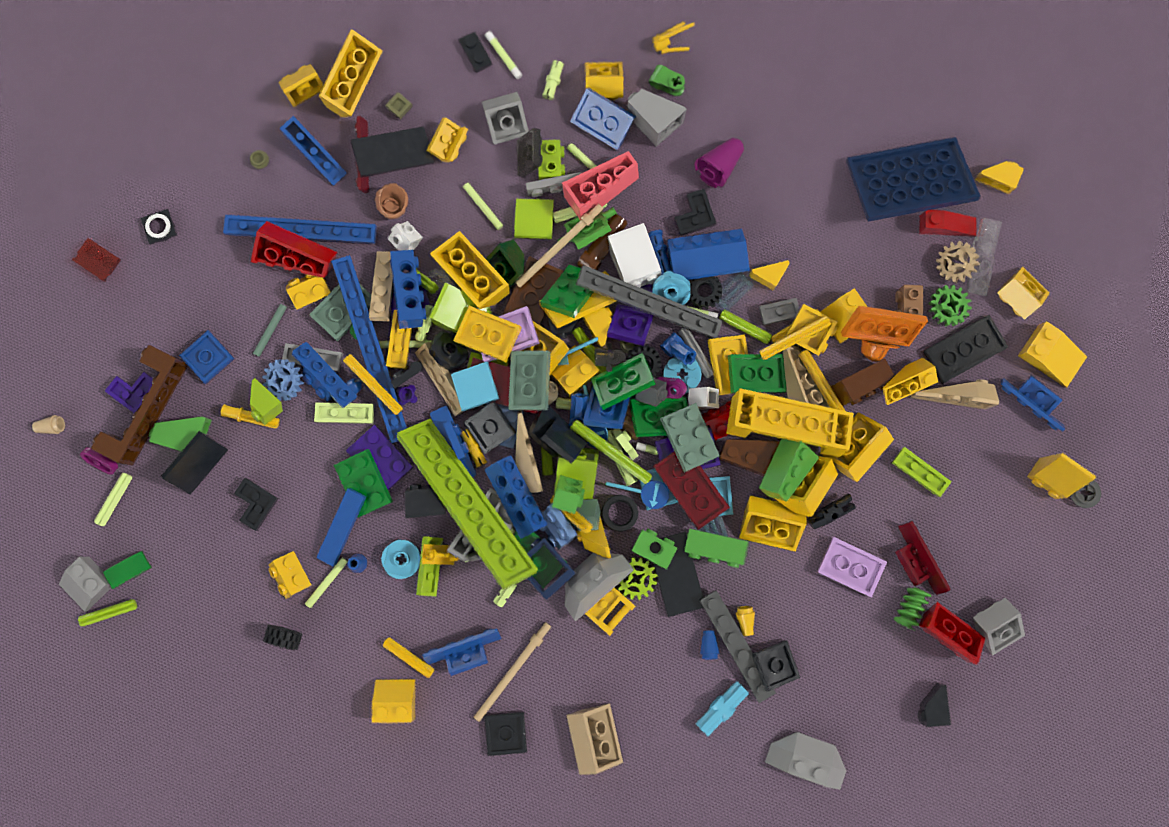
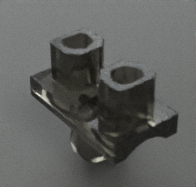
[594,343,626,372]

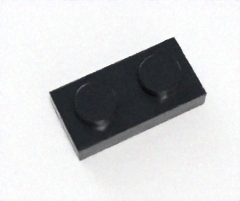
[459,31,492,73]

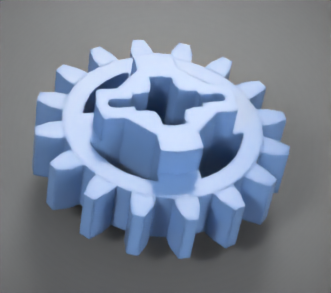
[262,359,304,401]

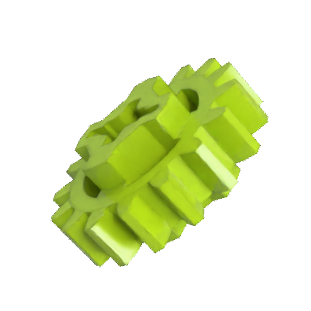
[618,557,657,600]

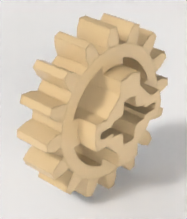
[936,241,980,283]

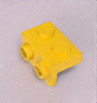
[426,117,468,162]
[286,274,331,310]
[268,551,311,599]

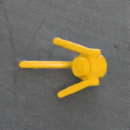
[652,22,695,54]

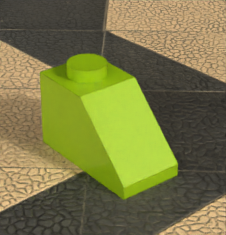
[250,378,283,425]

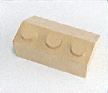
[567,704,623,775]

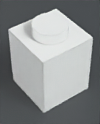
[688,387,719,410]

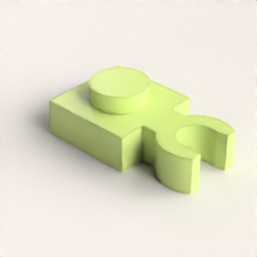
[612,428,639,460]

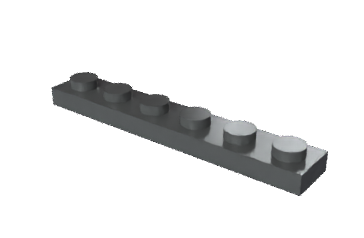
[699,590,776,703]

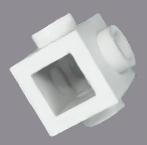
[388,221,423,251]

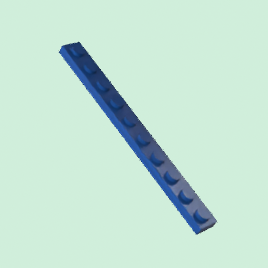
[332,255,407,443]

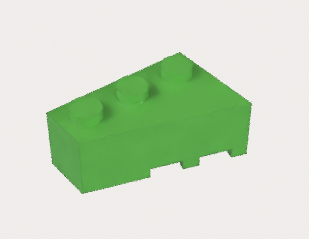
[759,438,819,501]
[685,529,749,568]

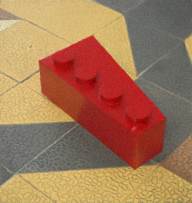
[250,221,337,278]

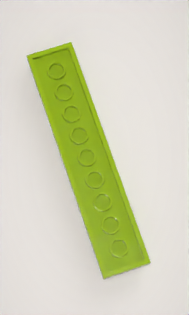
[396,419,538,590]

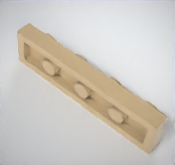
[369,251,393,321]
[415,341,463,416]

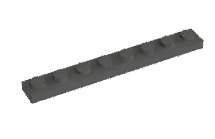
[576,265,722,339]

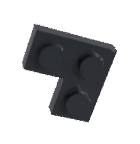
[674,189,716,236]
[234,478,279,531]

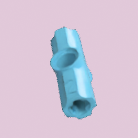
[695,681,749,736]

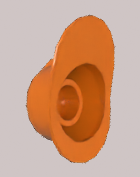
[861,340,900,362]

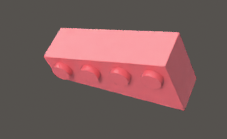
[562,151,639,220]

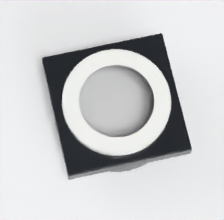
[141,209,177,245]

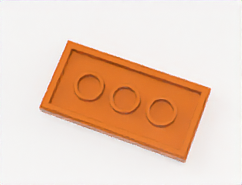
[841,306,928,347]

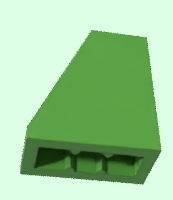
[149,417,211,451]

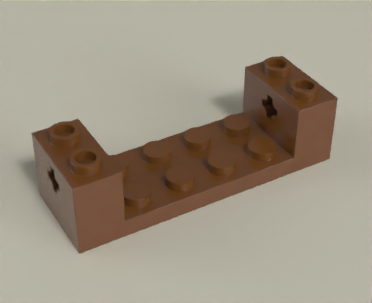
[91,345,188,466]

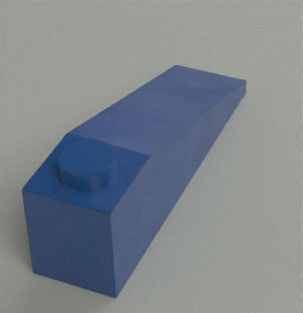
[279,116,347,186]

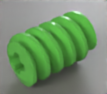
[894,587,932,631]

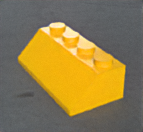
[319,29,382,117]
[430,231,509,309]

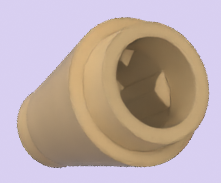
[32,415,65,434]

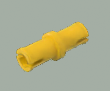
[461,429,488,468]

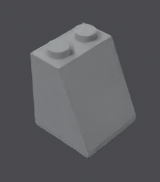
[627,89,687,147]

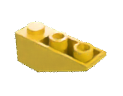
[883,358,938,405]

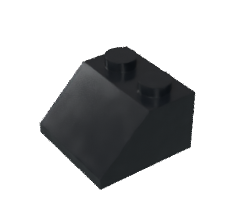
[405,483,447,518]

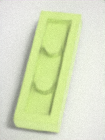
[314,402,374,424]

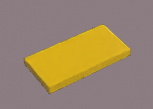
[539,271,616,328]

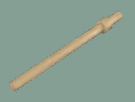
[515,203,603,288]
[474,622,552,722]

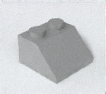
[482,92,529,144]
[59,557,111,612]
[973,598,1025,656]

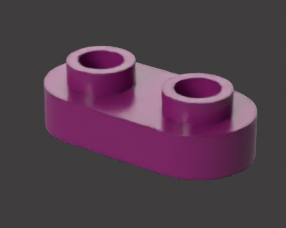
[655,377,687,399]
[80,447,118,475]

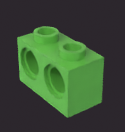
[552,475,585,514]

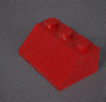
[919,602,985,665]

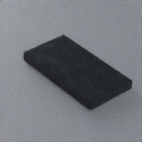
[351,126,434,178]
[923,315,1009,384]
[650,531,703,617]

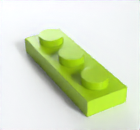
[891,447,952,497]
[416,536,443,596]

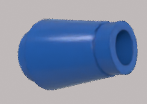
[347,554,367,573]
[700,631,719,660]

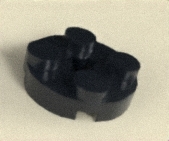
[429,331,468,370]

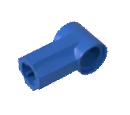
[660,332,697,365]
[569,393,588,426]

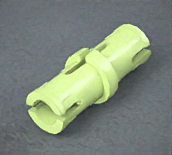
[542,60,564,100]

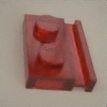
[72,238,121,282]

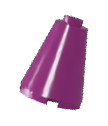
[694,138,744,188]

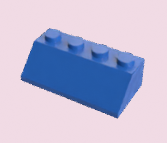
[667,229,750,280]

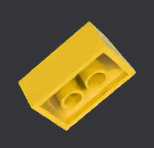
[822,412,894,482]
[774,456,838,517]
[739,495,806,551]

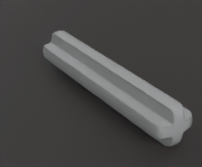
[679,328,713,378]

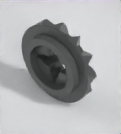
[1071,480,1101,508]

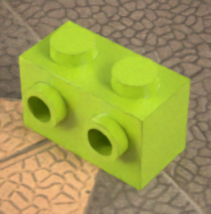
[538,140,565,180]

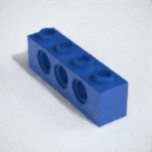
[390,250,426,329]
[484,455,548,539]

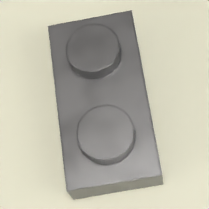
[759,298,800,326]

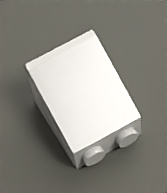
[608,223,661,288]

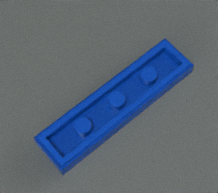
[316,488,367,567]

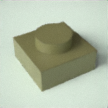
[386,92,413,120]

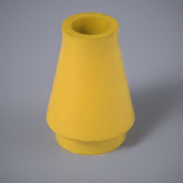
[735,606,755,636]

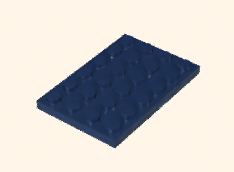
[846,137,980,222]

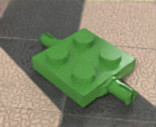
[558,207,617,249]

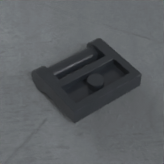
[391,361,423,388]

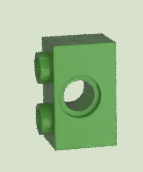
[631,528,677,569]

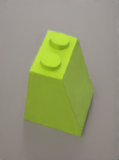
[429,282,492,333]
[554,448,599,500]

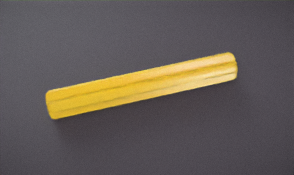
[759,316,831,360]
[799,350,845,411]
[343,354,403,415]

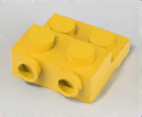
[784,304,838,356]

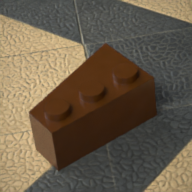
[831,358,895,406]
[719,439,780,476]

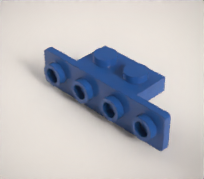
[292,342,357,408]
[1000,375,1065,432]
[430,406,477,477]
[423,628,502,676]

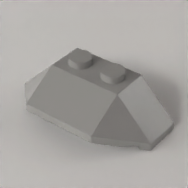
[447,488,513,562]
[565,553,634,621]
[765,732,846,790]

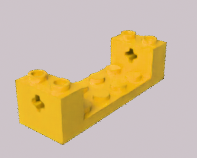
[726,388,854,458]

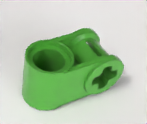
[648,64,685,96]

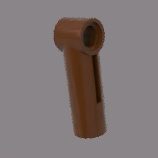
[577,214,628,271]

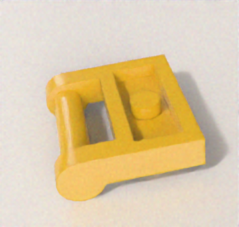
[585,587,636,636]

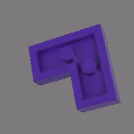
[105,372,153,413]

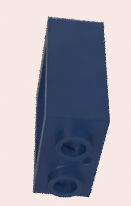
[527,538,576,600]

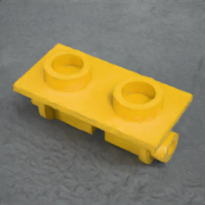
[422,544,460,565]

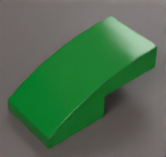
[103,551,152,589]

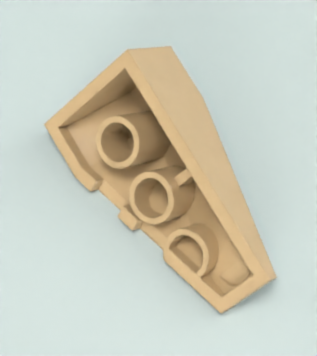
[783,346,830,408]
[910,379,999,409]

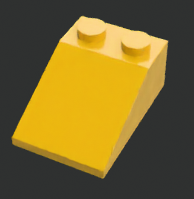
[520,321,569,376]
[1018,321,1087,388]
[1027,453,1096,499]

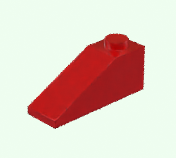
[919,210,976,237]

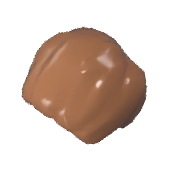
[375,183,408,219]

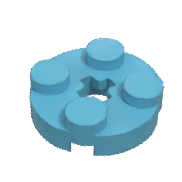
[652,271,690,305]
[663,357,702,394]
[381,540,421,579]

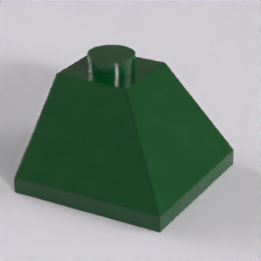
[486,239,524,288]

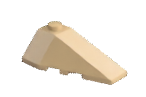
[515,410,543,493]

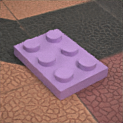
[481,306,540,362]
[817,537,887,598]

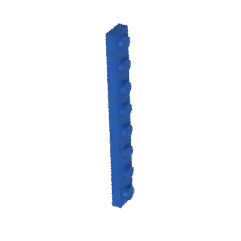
[223,215,377,244]

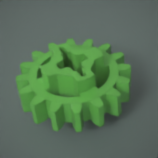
[928,285,972,327]

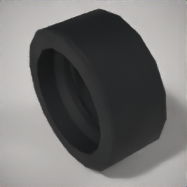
[602,495,639,532]

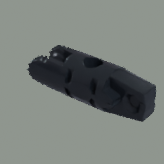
[807,494,856,530]

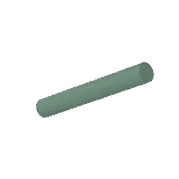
[253,304,287,357]

